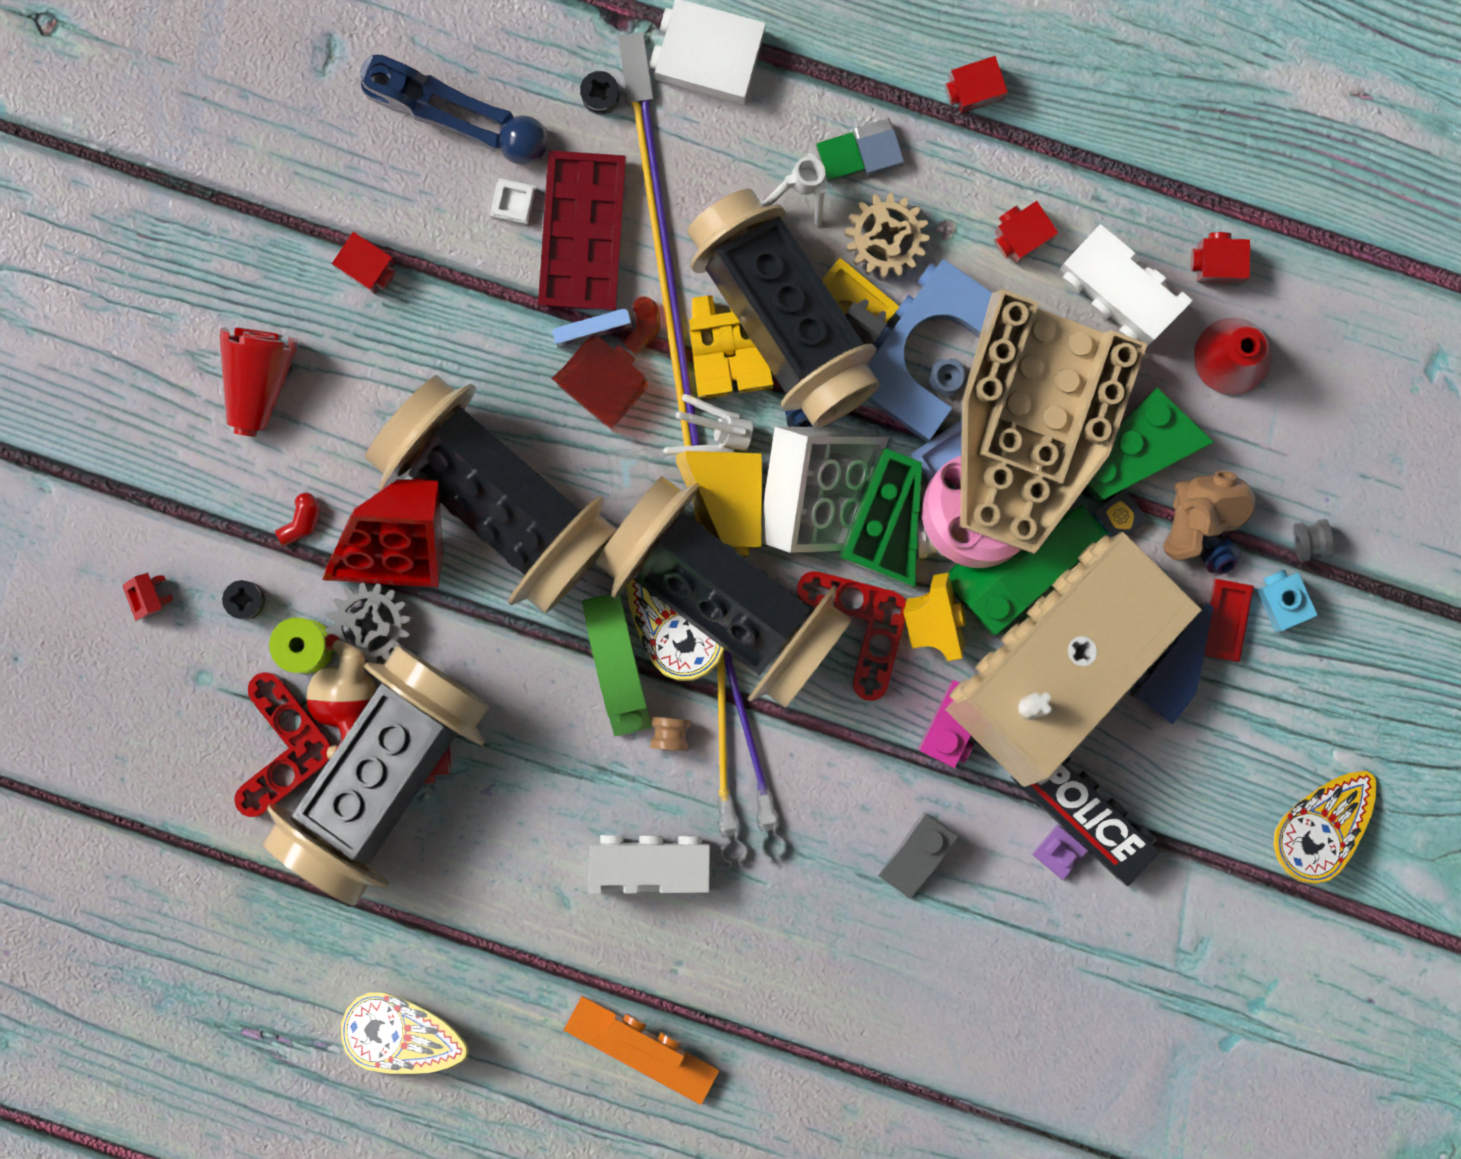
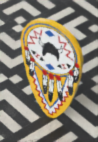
[1273,771,1376,884]

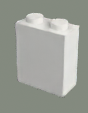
[650,0,766,105]

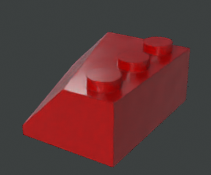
[322,478,444,587]

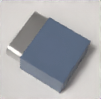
[853,118,904,176]

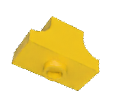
[904,573,966,661]

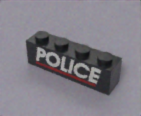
[1010,756,1160,887]

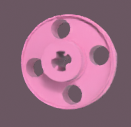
[921,456,1021,568]

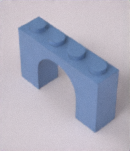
[867,259,992,443]

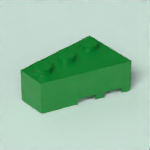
[1084,388,1213,502]
[838,448,922,588]

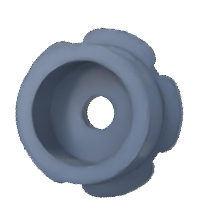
[929,358,968,396]

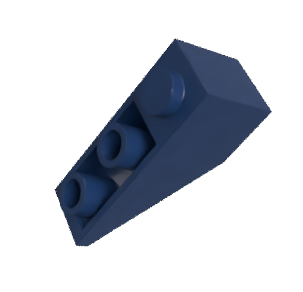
[1130,602,1213,724]

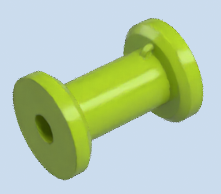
[269,617,335,674]

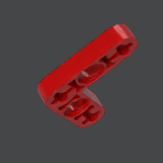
[797,571,906,701]
[234,672,332,817]

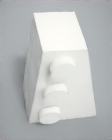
[589,835,710,894]

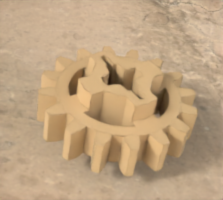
[845,193,930,279]

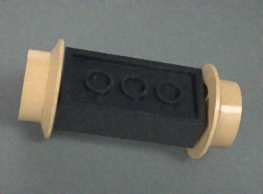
[687,189,880,428]

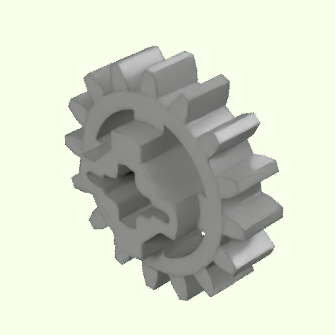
[326,583,412,664]

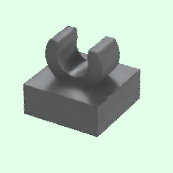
[845,299,887,345]

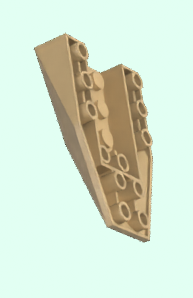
[960,289,1148,554]

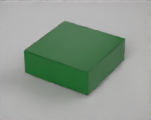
[816,132,865,182]

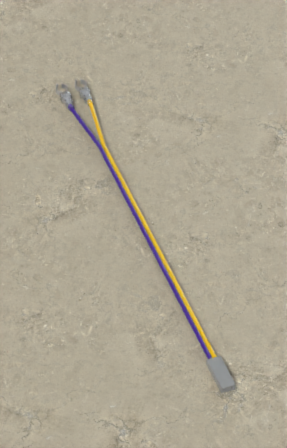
[618,32,783,868]

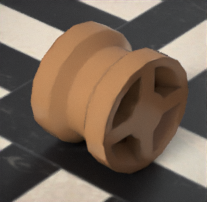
[650,717,691,751]

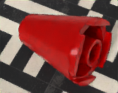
[1194,318,1272,395]
[219,327,298,437]

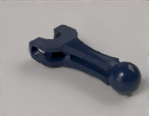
[360,54,548,165]

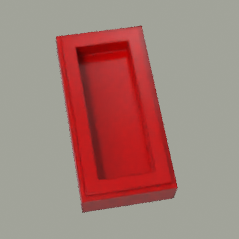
[1204,578,1254,662]

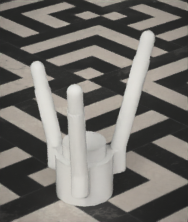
[762,153,827,227]
[664,394,753,455]

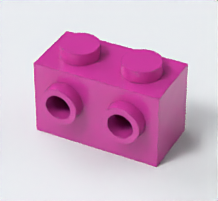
[917,680,974,768]

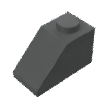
[878,812,958,898]

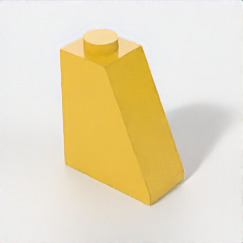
[676,451,762,557]

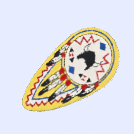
[627,565,725,681]
[341,992,468,1074]

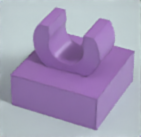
[1032,824,1088,880]

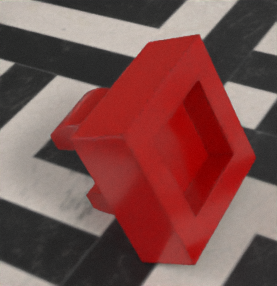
[122,572,173,621]

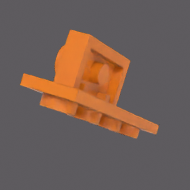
[563,995,720,1105]

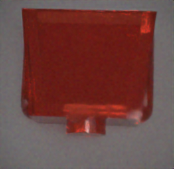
[551,336,649,432]

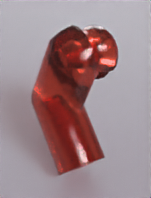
[623,296,661,356]

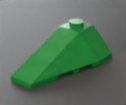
[947,504,1108,636]

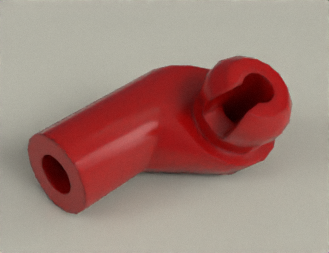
[275,492,320,547]

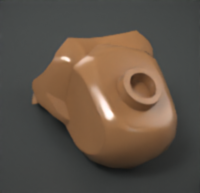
[1163,471,1255,560]

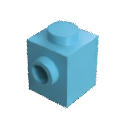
[1256,569,1318,632]

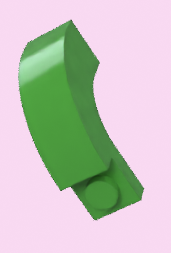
[582,593,652,737]

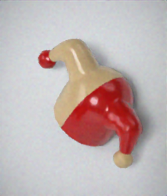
[307,634,377,760]

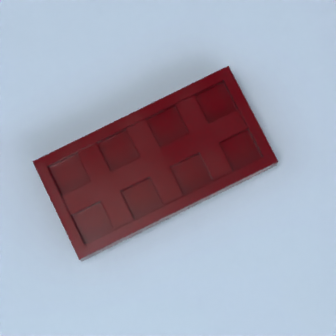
[538,150,626,312]

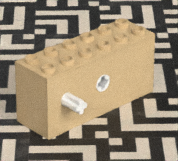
[945,532,1201,787]

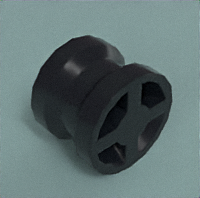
[580,71,620,115]
[222,580,266,620]

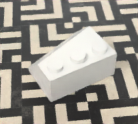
[1060,224,1193,346]
[761,427,890,553]

